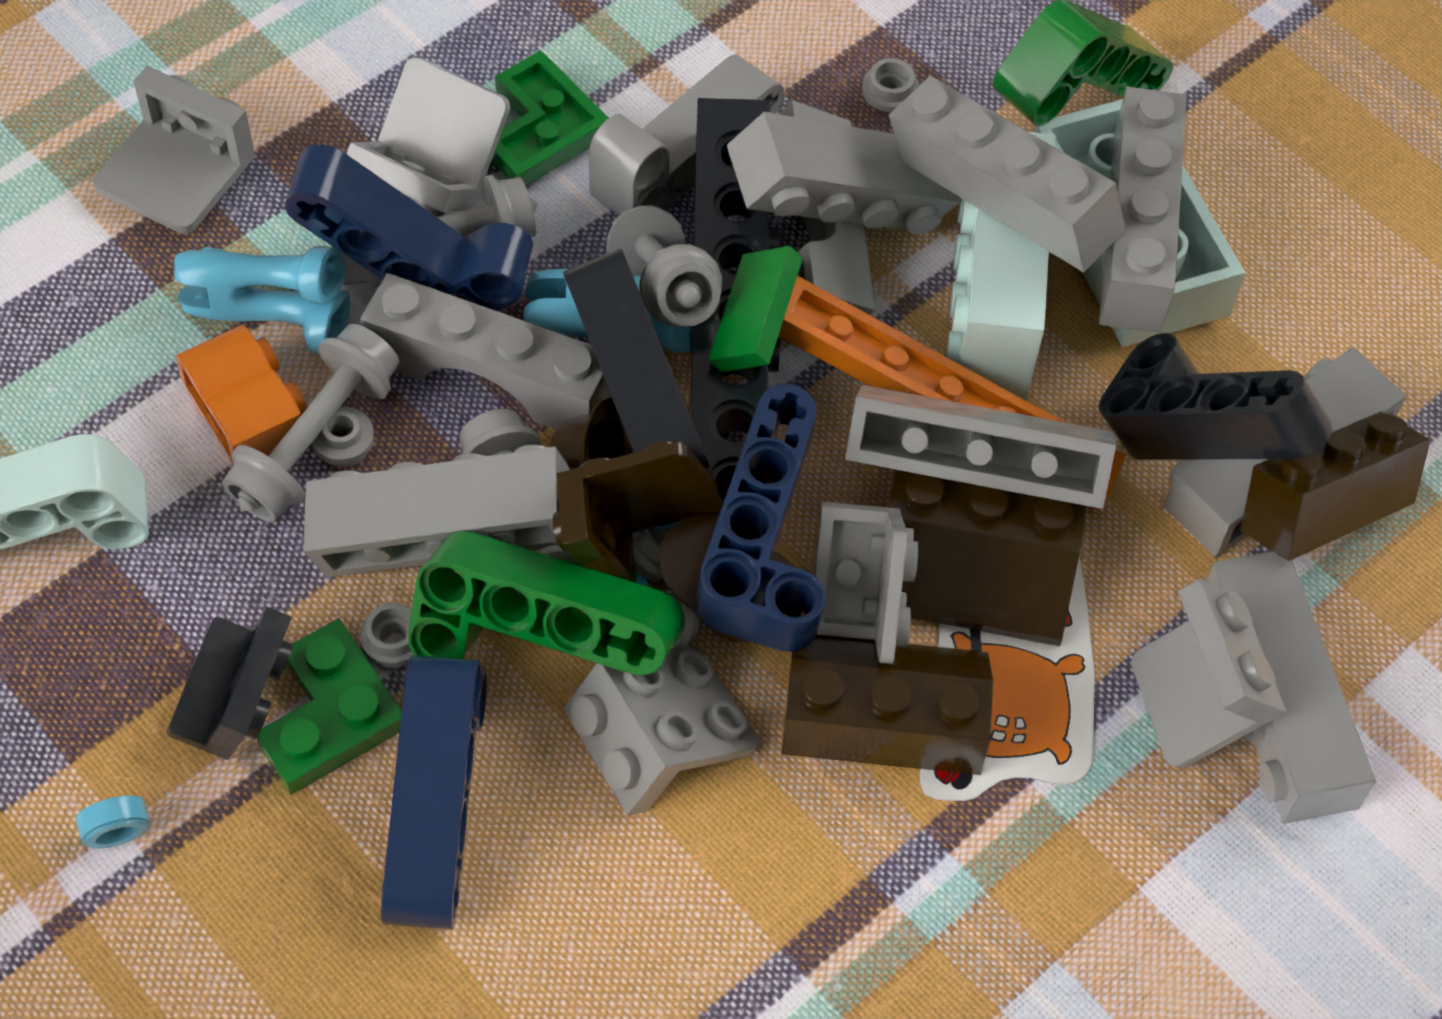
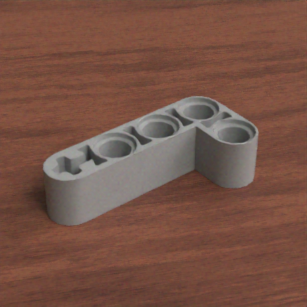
[589,54,784,215]

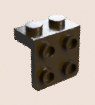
[552,441,725,583]

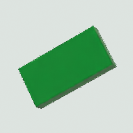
[708,246,803,372]

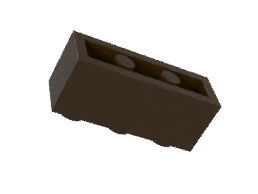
[1240,411,1431,561]

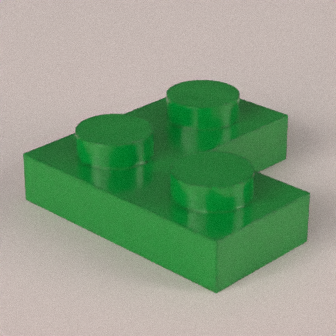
[491,50,609,186]
[256,618,402,795]

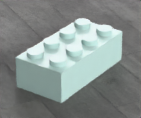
[1033,99,1245,347]
[945,132,1056,400]

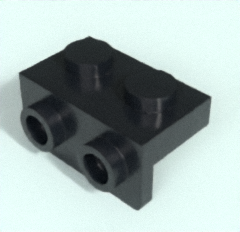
[167,607,293,760]

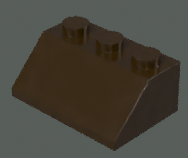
[888,470,1087,646]
[781,635,993,775]

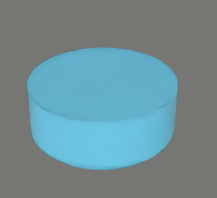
[75,795,150,849]

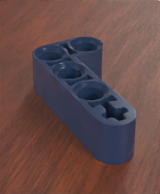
[285,145,534,311]
[695,384,826,652]
[381,655,487,930]

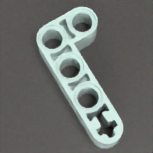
[0,434,149,550]

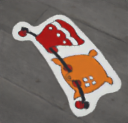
[920,556,1095,801]

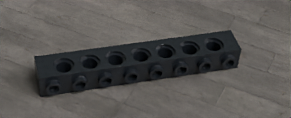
[690,98,780,543]

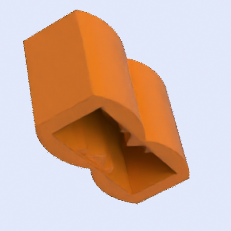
[175,324,307,465]

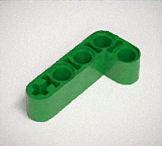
[993,0,1173,126]
[408,531,684,675]

